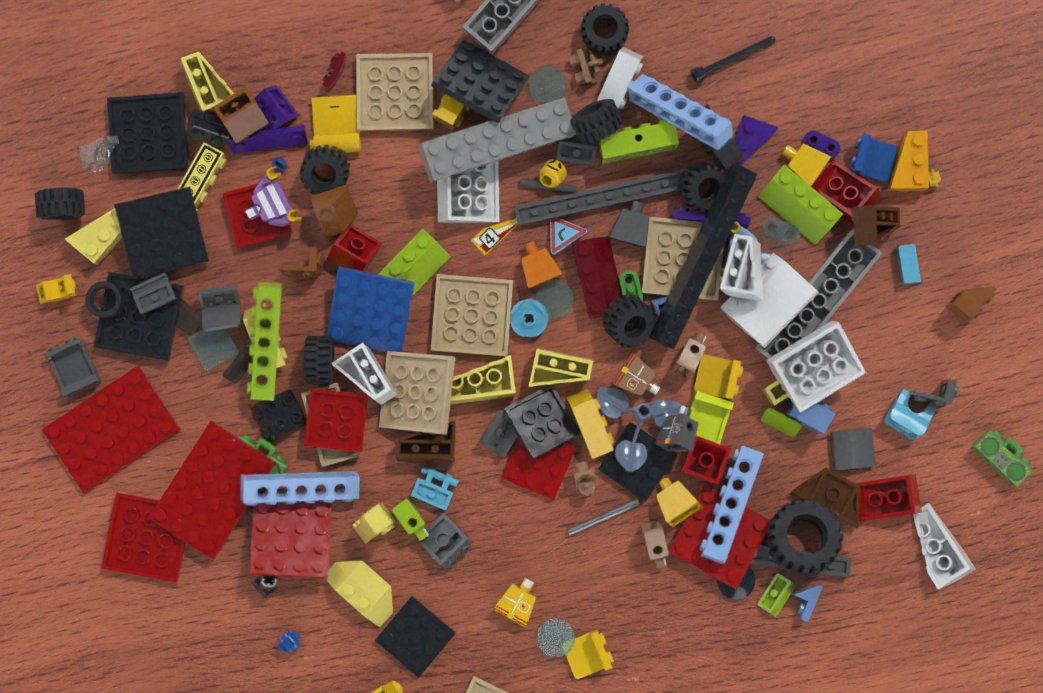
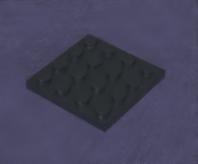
[431,39,530,123]
[107,92,189,174]
[114,186,209,279]
[94,272,184,361]

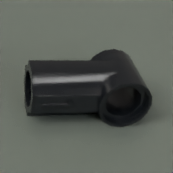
[252,576,278,598]

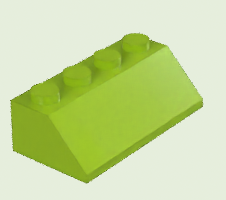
[757,164,843,245]
[378,228,451,297]

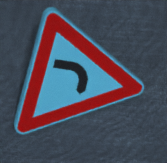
[550,218,587,255]

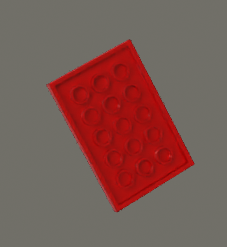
[41,366,181,493]
[148,420,276,560]

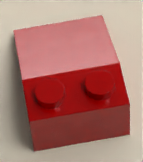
[811,159,881,224]
[855,474,922,522]

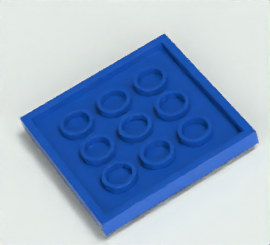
[327,267,415,352]

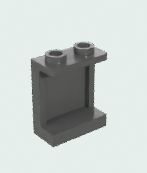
[44,337,102,397]

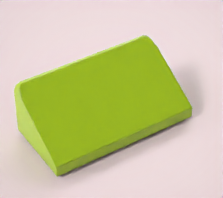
[760,407,803,437]
[756,572,796,617]

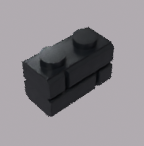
[186,109,230,148]

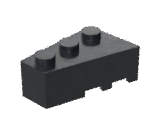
[692,104,744,172]

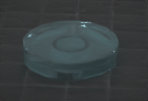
[529,66,567,104]
[536,280,574,318]
[537,618,575,657]

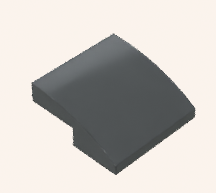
[556,134,598,166]
[831,428,876,470]

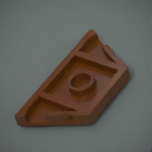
[791,467,860,529]

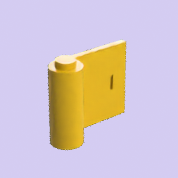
[310,95,361,153]

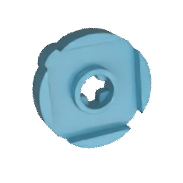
[510,298,549,337]

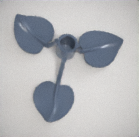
[597,387,683,472]

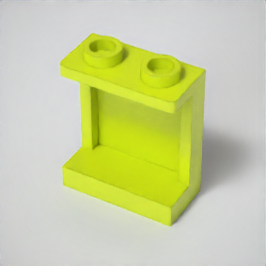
[690,391,734,444]

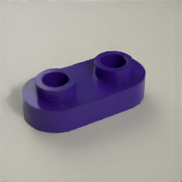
[803,131,840,159]

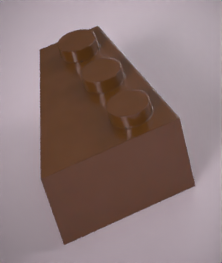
[852,205,900,246]
[396,421,456,462]

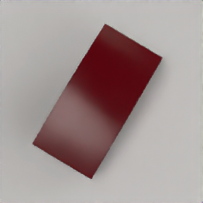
[322,51,347,92]

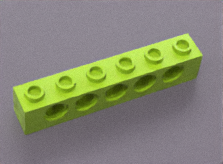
[247,282,282,401]

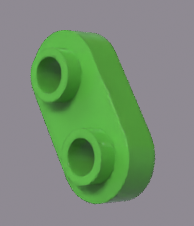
[619,270,643,301]

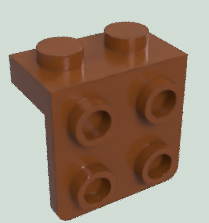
[278,247,325,277]

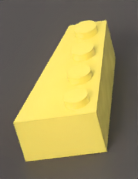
[450,355,516,404]

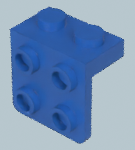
[850,133,897,182]

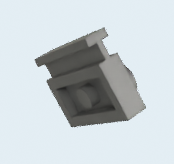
[130,273,177,315]

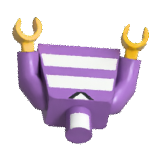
[245,166,302,227]

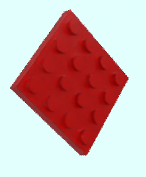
[668,484,771,590]
[101,492,186,583]
[249,501,331,579]

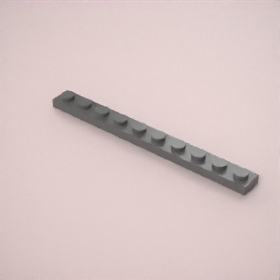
[514,169,705,226]

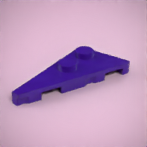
[724,115,778,174]

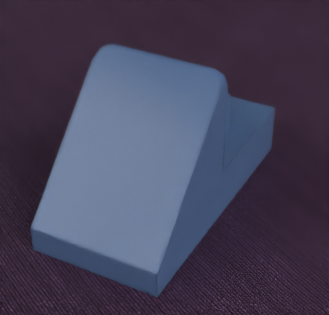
[792,584,823,622]

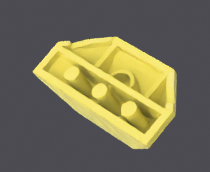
[326,561,393,627]

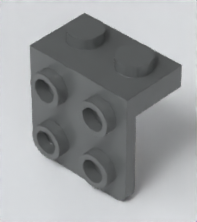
[198,284,241,332]
[910,379,958,407]

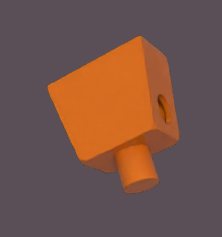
[521,241,562,290]

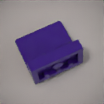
[254,85,299,131]

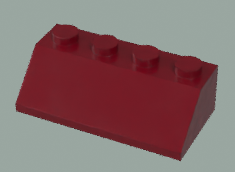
[572,236,623,319]

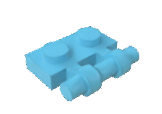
[410,465,459,510]

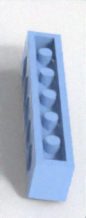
[628,74,733,150]
[700,445,764,564]
[241,471,360,506]

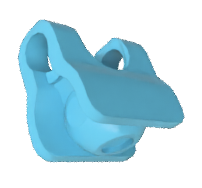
[884,389,936,440]

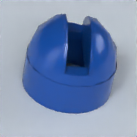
[272,158,288,173]

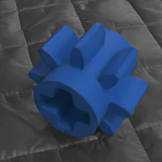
[278,630,301,654]

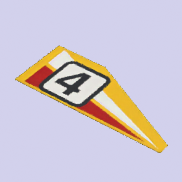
[471,219,518,255]

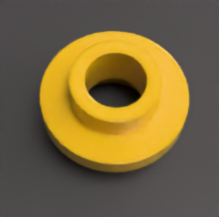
[929,168,942,187]

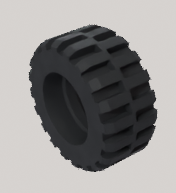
[766,498,844,576]

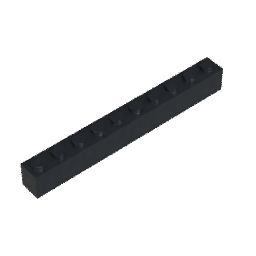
[650,163,758,350]

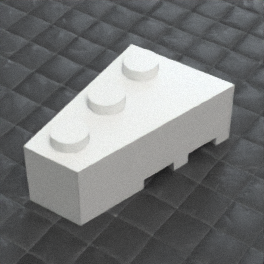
[597,47,643,110]
[720,234,763,301]
[332,343,397,405]

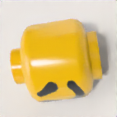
[538,159,567,188]

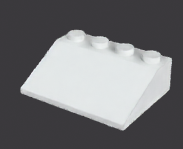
[437,161,499,223]
[720,252,819,348]
[766,321,866,412]

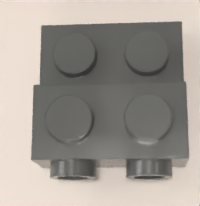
[417,513,472,569]

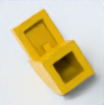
[36,274,76,304]

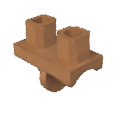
[569,48,603,84]
[574,461,595,496]

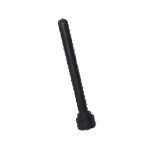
[690,36,776,84]

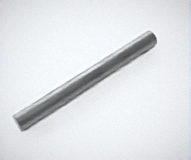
[567,498,640,536]

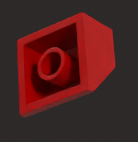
[326,224,382,272]
[680,436,731,485]

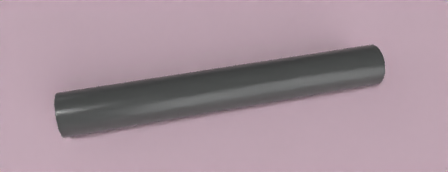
[520,178,577,194]

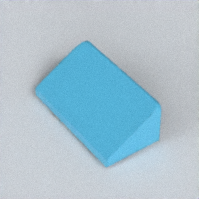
[896,244,921,285]

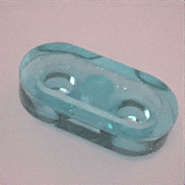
[762,217,800,244]

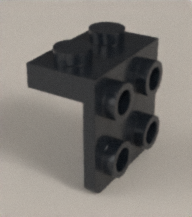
[251,390,306,442]

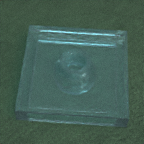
[188,328,240,372]

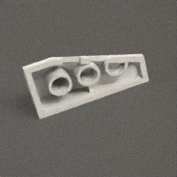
[913,503,976,589]

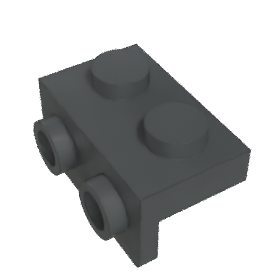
[479,409,517,457]

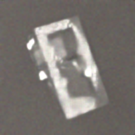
[77,136,119,172]

